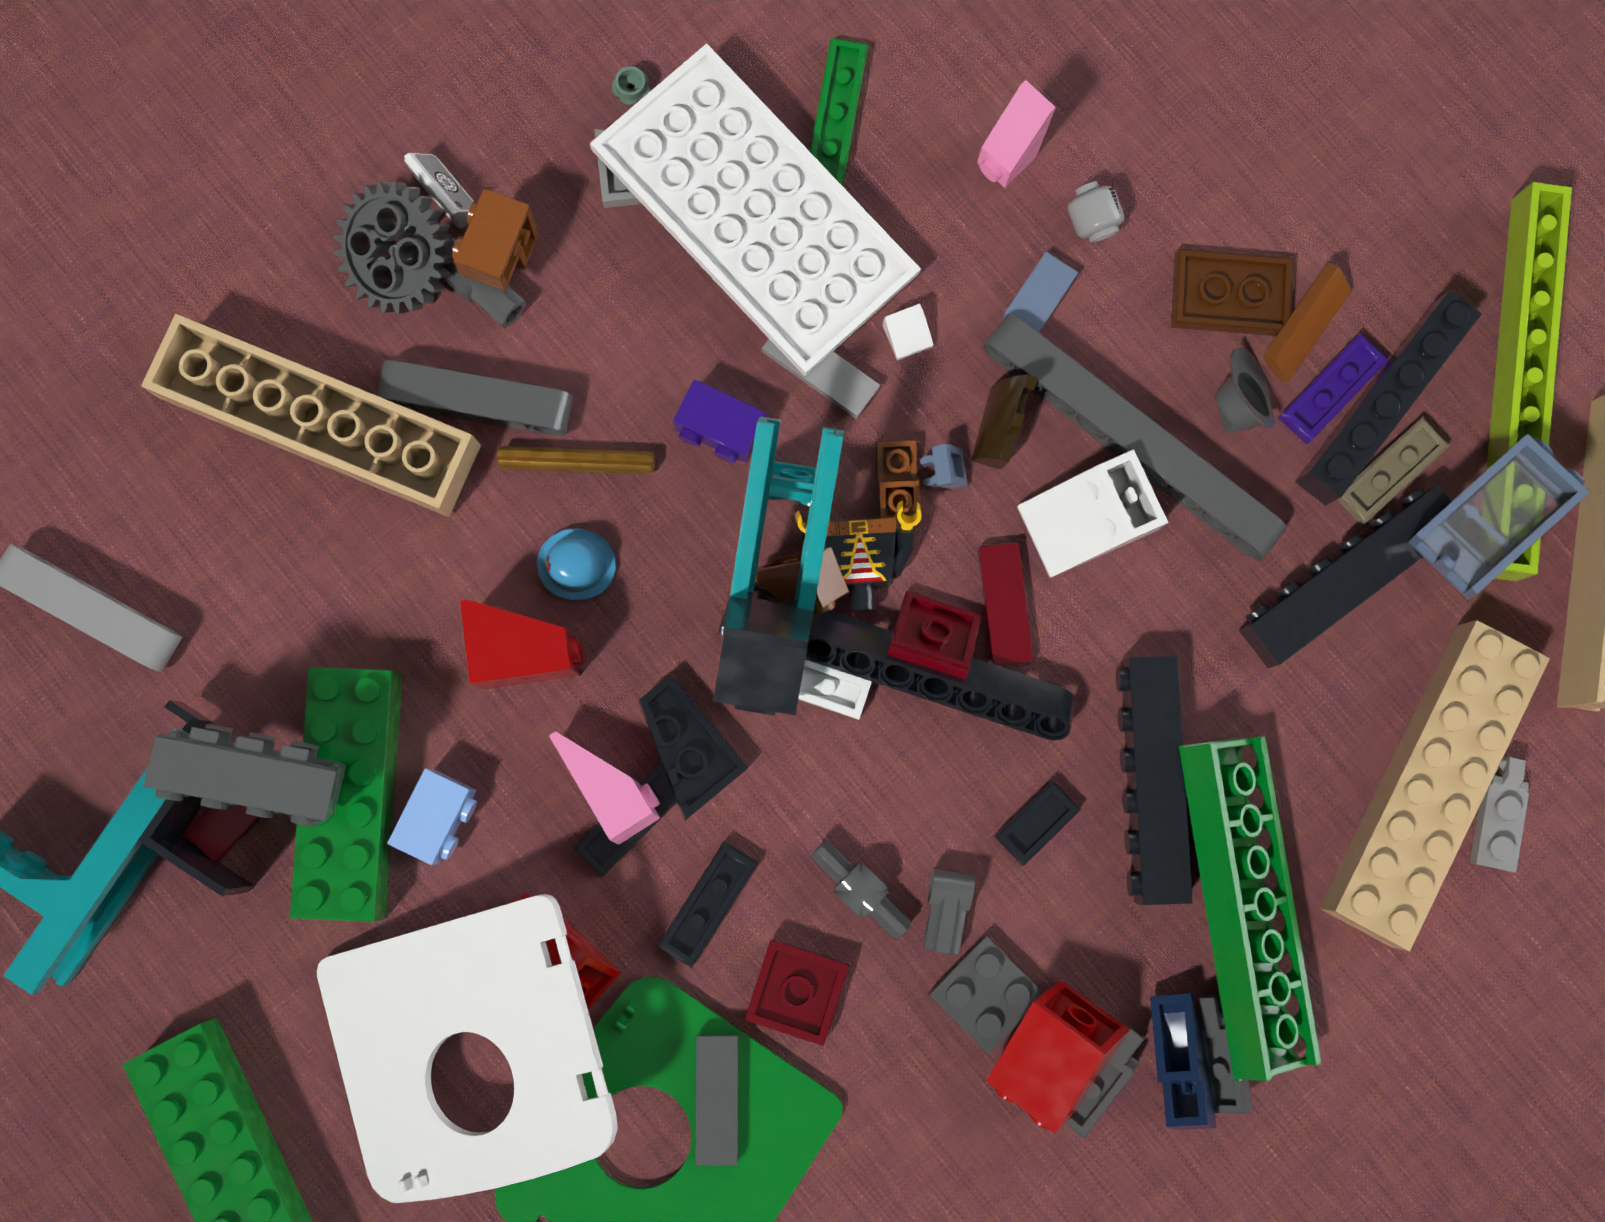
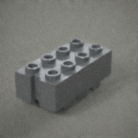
[143,724,346,826]

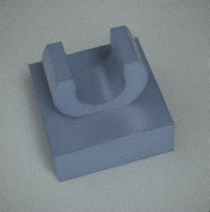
[920,444,968,490]

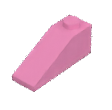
[977,80,1056,188]
[549,731,660,845]

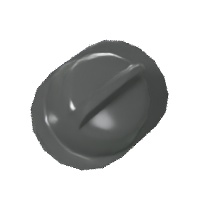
[1215,347,1275,434]

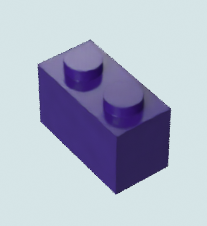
[673,379,766,464]

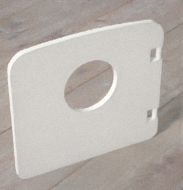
[317,894,618,1203]

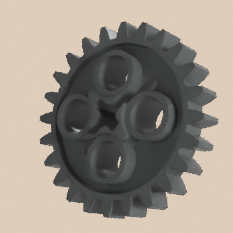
[333,182,454,314]

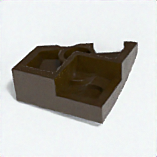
[971,375,1038,470]

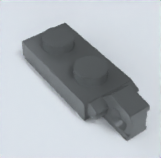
[1199,993,1254,1114]
[1066,1028,1144,1139]

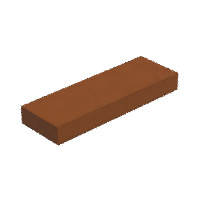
[1263,263,1352,382]

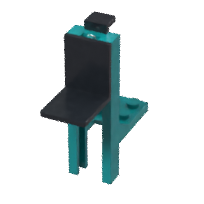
[713,416,844,716]
[0,700,253,995]

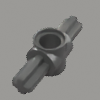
[811,841,911,940]

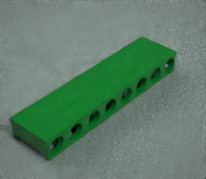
[1179,736,1322,1081]

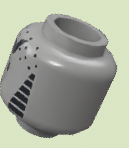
[1067,181,1125,243]

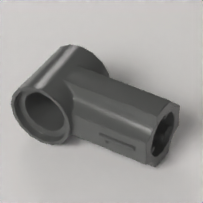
[923,868,975,955]

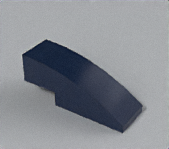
[1150,993,1217,1130]

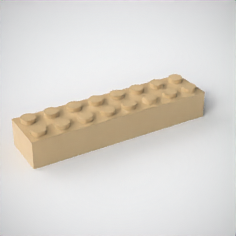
[141,314,481,517]
[1319,620,1550,951]

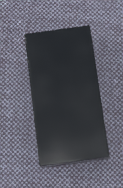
[993,780,1081,866]

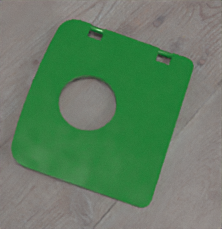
[495,976,843,1222]

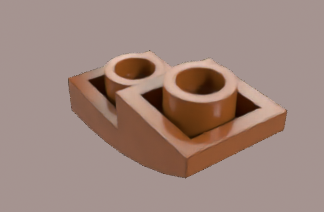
[876,440,920,521]

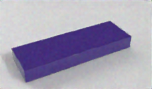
[1278,333,1389,445]

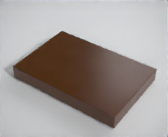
[1171,248,1294,336]

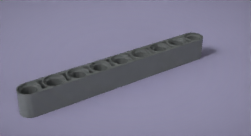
[982,314,1287,561]

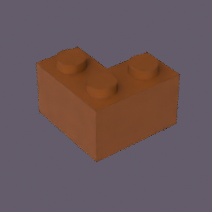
[452,189,539,291]

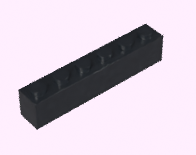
[1294,290,1482,506]
[1239,485,1468,668]
[1115,656,1193,905]

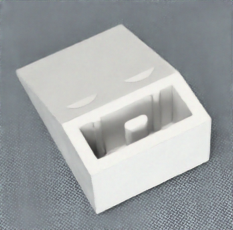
[1017,450,1169,578]

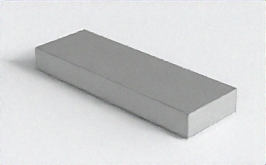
[762,339,880,419]

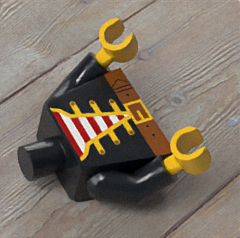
[795,501,921,612]

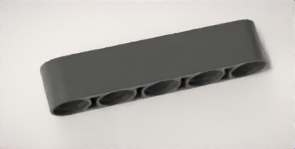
[376,360,574,436]

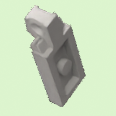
[1470,757,1529,873]

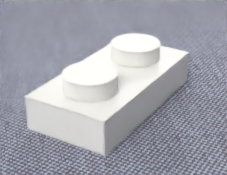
[798,660,872,720]

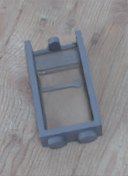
[1408,434,1590,600]

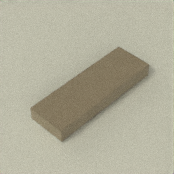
[1337,417,1450,525]

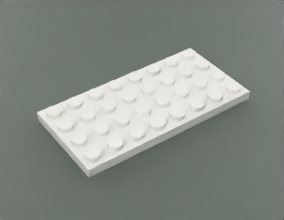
[590,43,921,376]

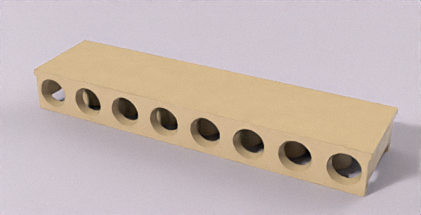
[1557,394,1605,712]

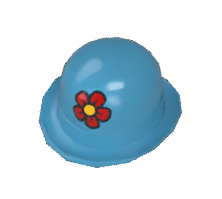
[536,528,617,601]

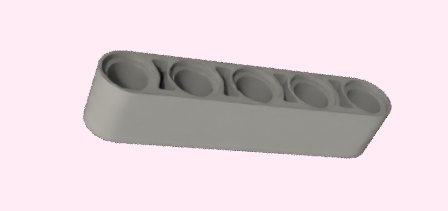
[0,543,183,672]

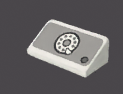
[404,153,473,229]

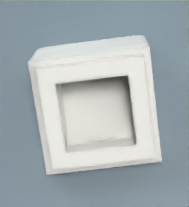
[883,304,934,361]

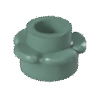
[612,66,650,105]

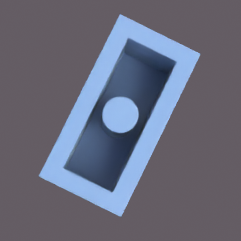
[387,768,477,865]

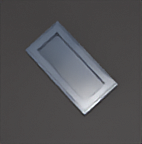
[1002,252,1079,333]

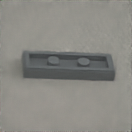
[695,1034,738,1166]

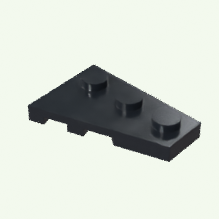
[638,675,749,821]

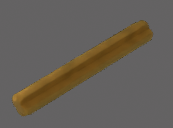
[497,446,655,475]

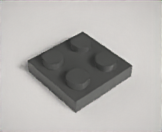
[928,935,1043,1055]

